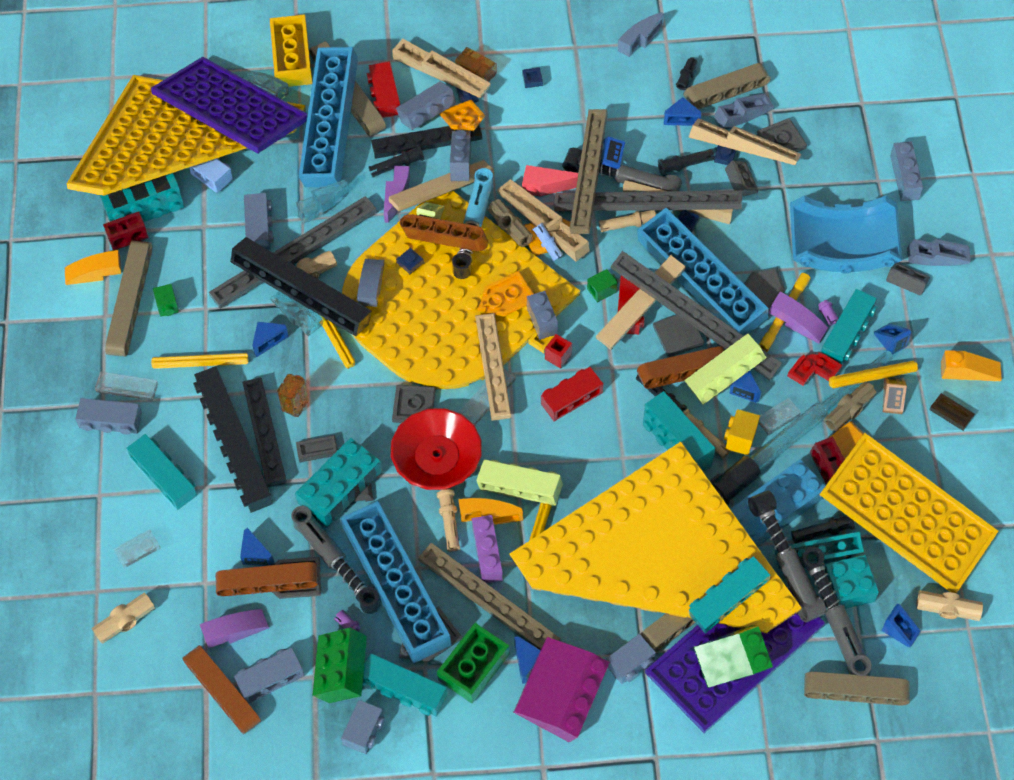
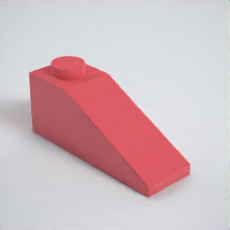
[522,165,578,197]

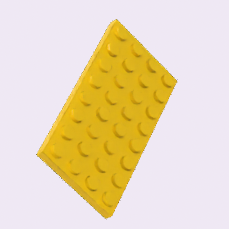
[819,433,999,593]

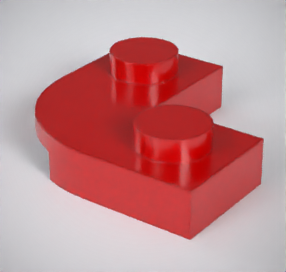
[787,352,842,386]

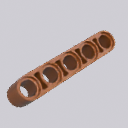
[400,214,489,251]
[637,346,725,389]
[215,562,318,596]
[182,645,261,735]

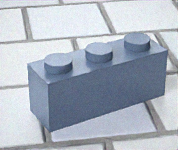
[396,81,456,130]
[450,130,471,181]
[890,141,923,201]
[244,193,274,250]
[75,398,142,435]
[234,647,304,704]

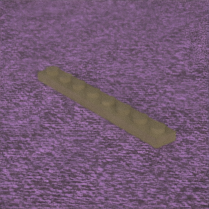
[570,109,608,234]
[418,543,561,650]

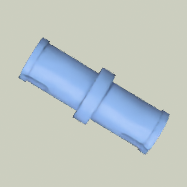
[533,223,563,261]

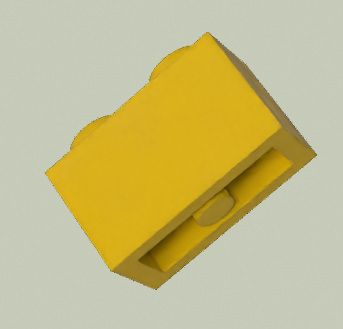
[724,409,760,455]

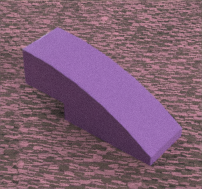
[384,166,410,223]
[769,292,828,344]
[200,609,269,648]

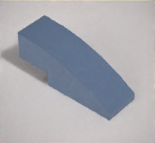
[618,12,664,57]
[714,93,774,129]
[907,239,971,266]
[357,259,384,307]

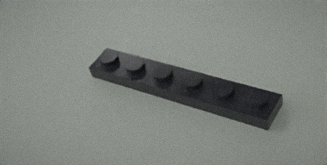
[371,125,482,159]
[242,377,287,487]

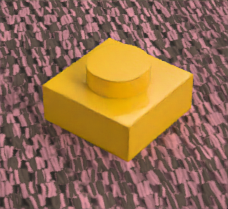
[528,332,554,354]

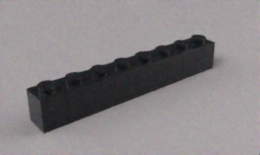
[230,237,372,337]
[193,366,273,513]

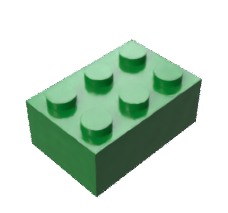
[437,623,510,703]
[312,628,367,703]

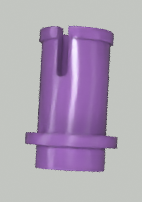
[818,300,839,326]
[334,610,360,632]

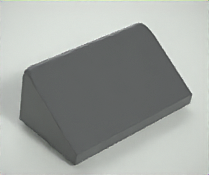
[725,160,758,196]
[886,263,930,295]

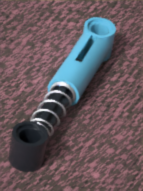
[452,168,493,279]

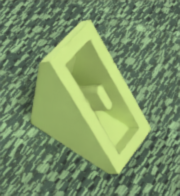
[417,202,444,219]

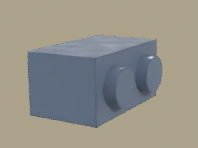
[527,291,558,340]
[606,634,656,684]
[341,700,385,754]

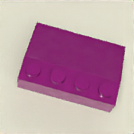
[513,637,610,742]

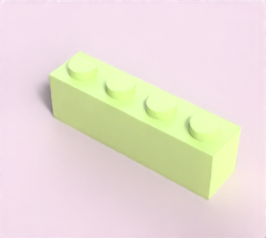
[684,334,767,405]
[476,460,563,506]

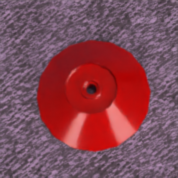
[391,408,482,490]

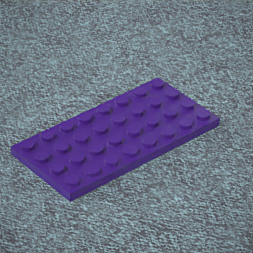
[151,57,308,154]
[645,585,825,734]

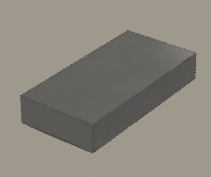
[296,435,338,463]

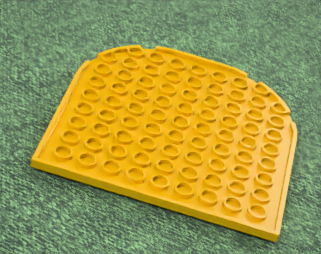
[342,191,580,389]

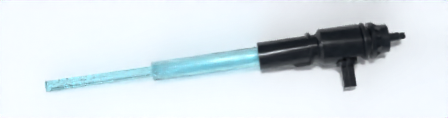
[710,351,893,506]

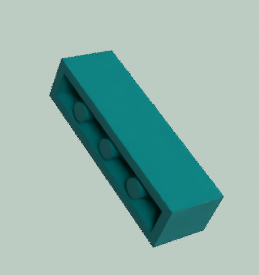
[821,289,878,365]
[126,434,197,510]
[774,532,864,569]
[689,556,770,634]
[363,653,448,716]

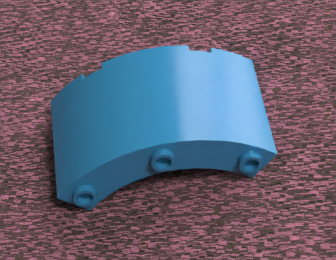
[790,195,902,274]

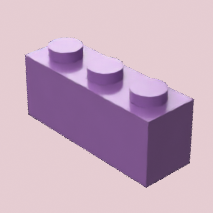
[472,515,503,583]

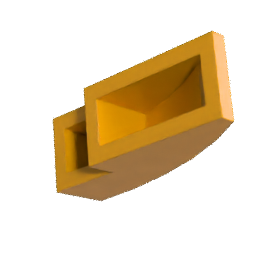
[65,250,122,285]
[458,498,523,525]

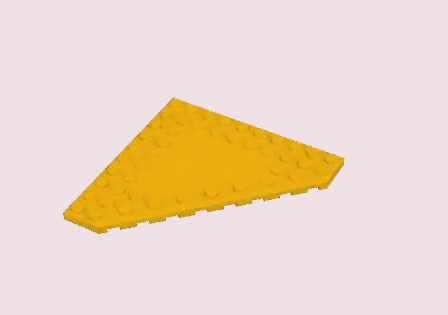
[67,75,306,196]
[510,442,802,633]

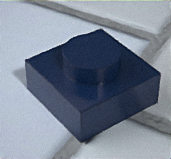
[522,67,543,88]
[456,87,479,103]
[714,145,736,165]
[677,210,700,233]
[397,248,424,274]

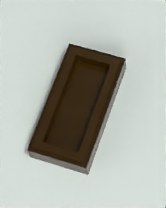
[929,393,975,431]

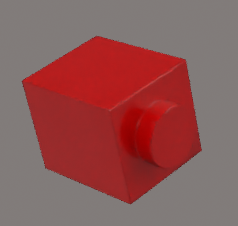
[545,334,572,369]

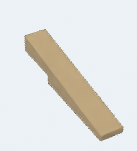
[392,38,491,98]
[689,118,802,165]
[497,179,590,262]

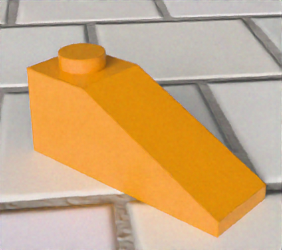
[941,350,1002,381]

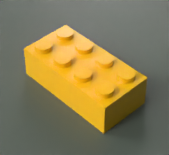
[269,15,313,88]

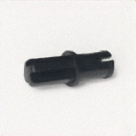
[676,57,698,90]

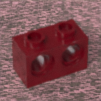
[103,211,149,251]
[809,436,845,485]

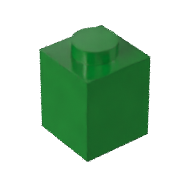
[587,269,618,303]
[153,284,179,317]

